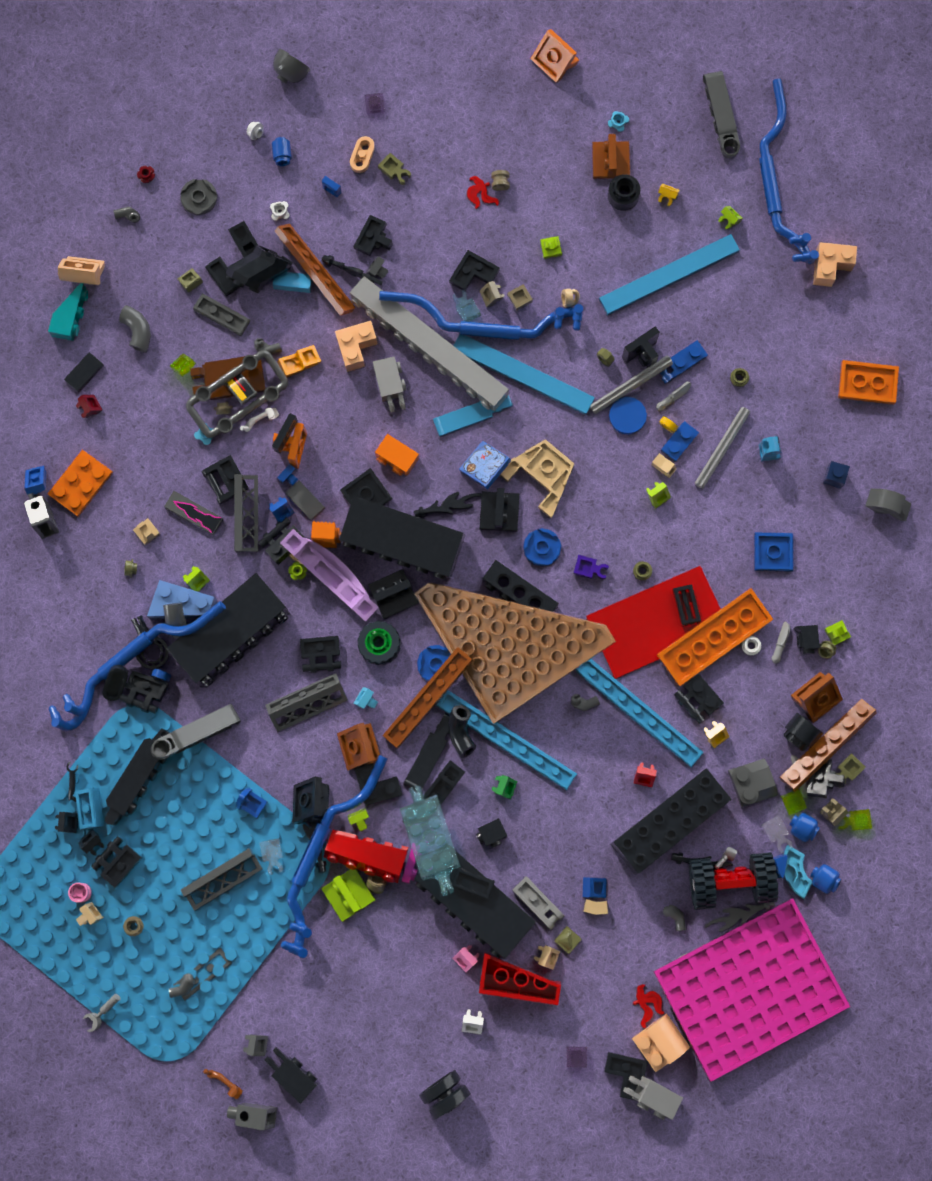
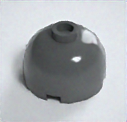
[273,48,310,84]

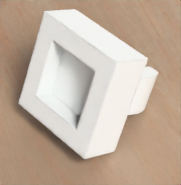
[462,1009,484,1034]

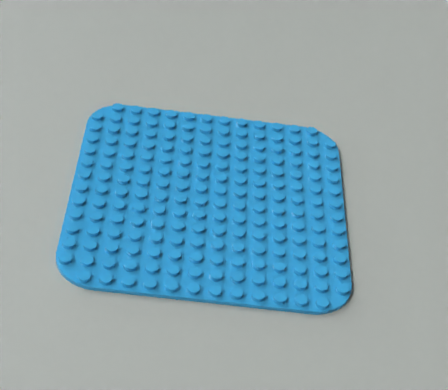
[0,706,330,1061]

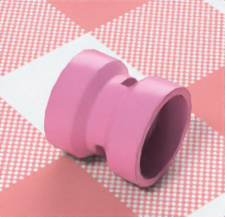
[68,883,92,903]

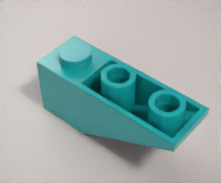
[48,283,89,341]

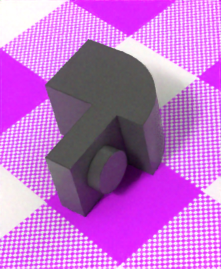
[865,488,911,521]

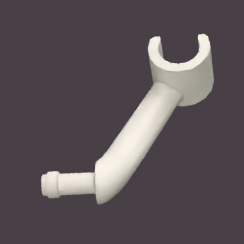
[240,408,279,432]

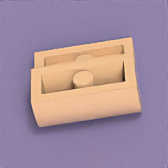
[58,256,105,285]
[632,1014,690,1072]

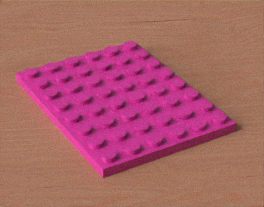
[653,898,850,1082]

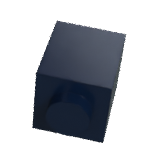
[823,461,850,489]

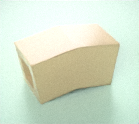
[651,453,677,478]
[583,899,608,915]

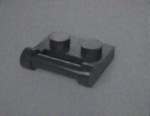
[201,455,249,505]

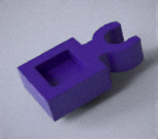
[573,555,609,580]

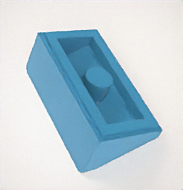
[272,272,312,293]
[75,788,104,830]

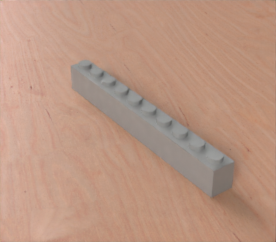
[350,276,509,412]

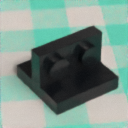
[622,326,660,368]
[479,488,520,532]
[368,569,419,619]
[292,776,329,824]

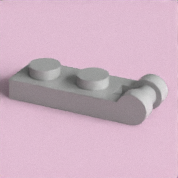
[513,876,565,930]

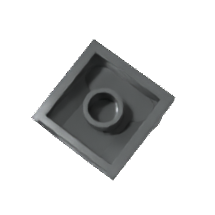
[728,758,778,808]

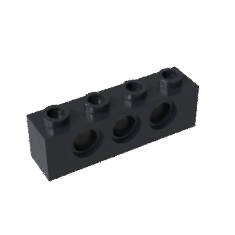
[482,560,559,612]

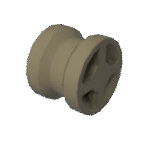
[491,170,510,191]

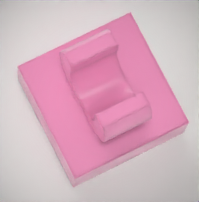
[452,945,479,973]

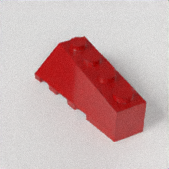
[324,829,409,883]
[479,953,561,1005]

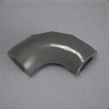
[119,305,151,353]
[163,603,188,639]

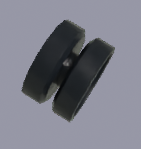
[419,1070,471,1119]

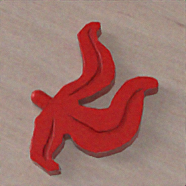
[467,176,499,209]
[633,984,664,1028]

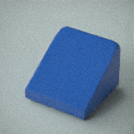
[773,854,788,878]
[583,877,607,898]

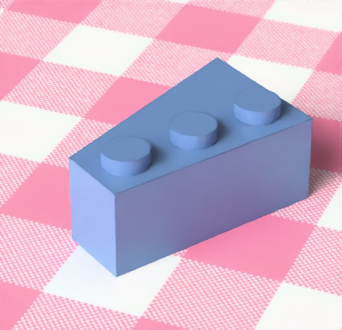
[147,580,217,620]

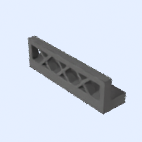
[234,474,258,552]
[265,673,348,732]
[181,848,263,911]

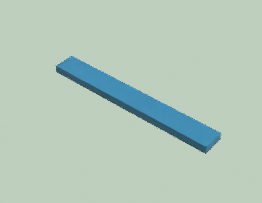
[599,234,740,316]
[454,335,595,415]
[574,659,704,768]
[436,690,577,790]

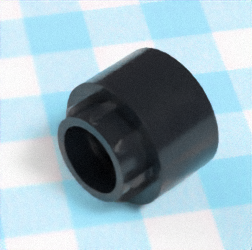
[608,174,641,211]
[784,713,823,751]

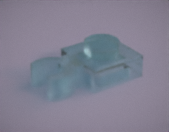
[453,290,481,322]

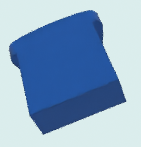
[236,788,268,819]

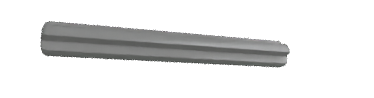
[590,356,673,414]
[695,407,750,489]

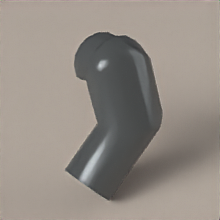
[113,207,140,223]
[254,338,282,355]
[571,694,600,711]
[663,905,686,931]
[169,973,195,998]

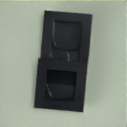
[228,221,258,257]

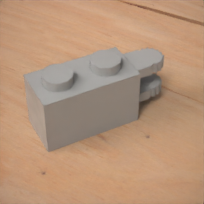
[373,356,406,413]
[623,1075,683,1120]

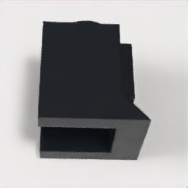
[793,625,820,655]

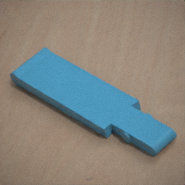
[433,395,513,437]

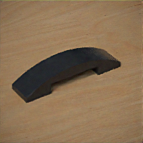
[402,760,465,834]

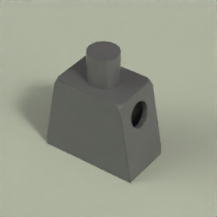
[24,493,59,539]
[227,1103,277,1131]

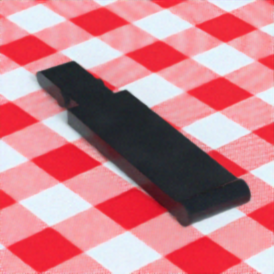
[403,713,450,793]

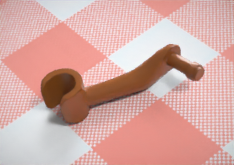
[203,1069,243,1100]

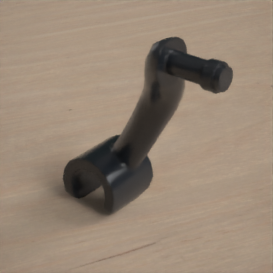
[66,761,78,802]

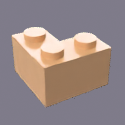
[813,242,857,287]
[335,321,377,372]

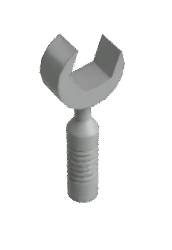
[83,994,121,1032]

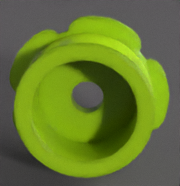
[288,562,307,580]

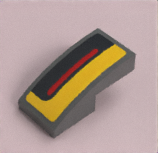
[220,367,257,405]

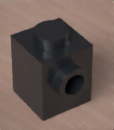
[476,818,507,848]

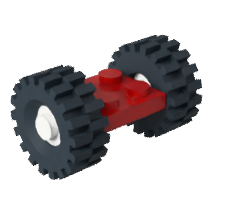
[689,852,778,910]

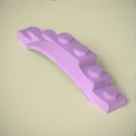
[280,529,378,621]

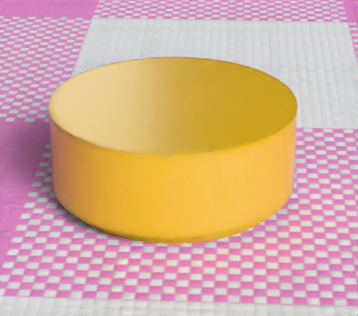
[659,416,678,433]

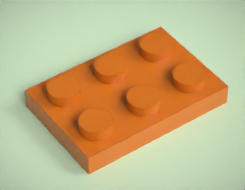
[838,360,899,405]
[48,449,113,517]

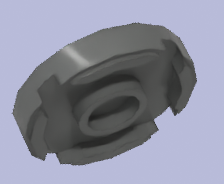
[180,179,217,215]

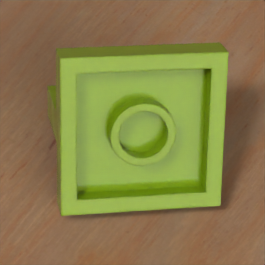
[321,869,375,922]

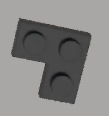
[449,250,500,291]
[354,763,403,806]
[604,1052,648,1101]

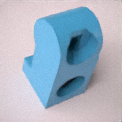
[759,436,781,461]

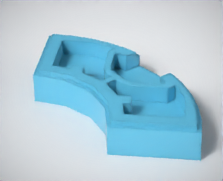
[784,845,812,899]

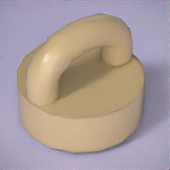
[561,289,580,308]

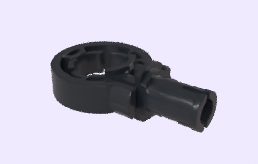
[131,615,169,669]

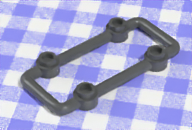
[186,350,288,438]

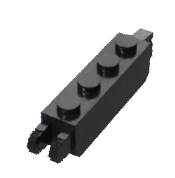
[104,728,170,826]

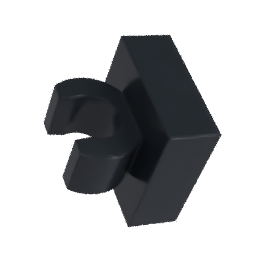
[55,812,78,833]
[78,829,104,856]

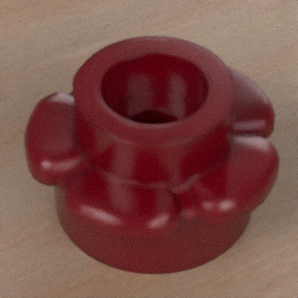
[137,166,155,183]

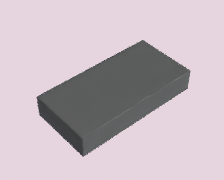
[285,480,325,521]

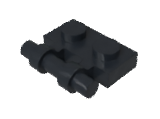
[258,517,305,565]
[300,636,341,673]
[120,671,169,714]
[674,674,724,724]
[91,836,143,888]

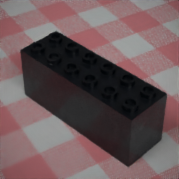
[339,496,466,580]
[166,573,290,688]
[611,768,732,875]
[414,842,536,959]

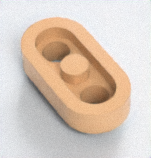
[350,136,375,173]

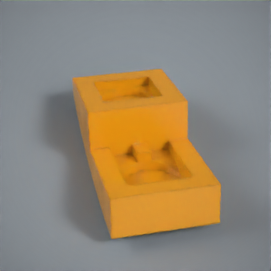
[278,345,321,377]

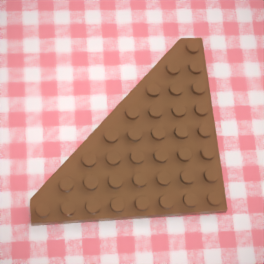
[414,582,616,724]

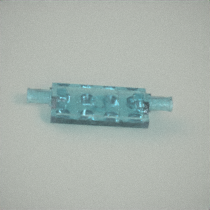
[400,785,461,895]

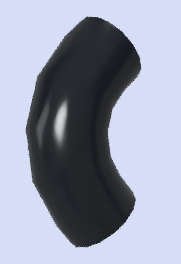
[448,705,476,758]

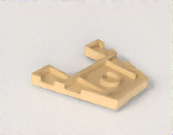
[500,439,574,518]

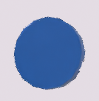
[609,397,647,435]
[523,528,561,567]
[417,645,451,681]

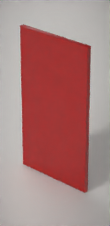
[586,566,721,679]

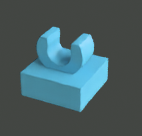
[353,687,378,709]

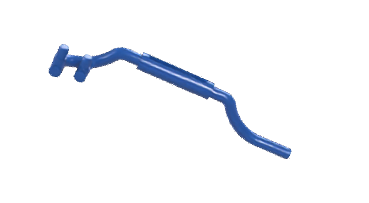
[759,79,819,264]
[379,291,583,340]
[49,601,226,731]
[281,755,388,958]

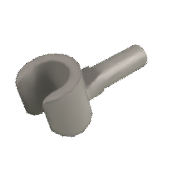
[715,847,737,869]

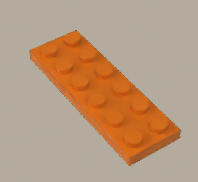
[657,588,773,686]

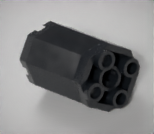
[226,245,293,293]

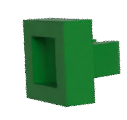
[492,775,518,800]

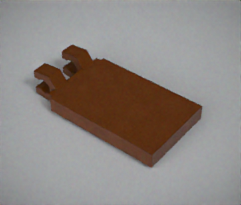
[190,356,266,400]

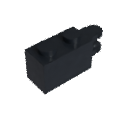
[265,1047,318,1104]

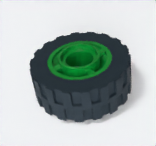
[357,621,401,665]

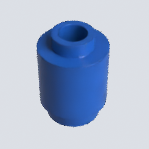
[272,137,292,166]

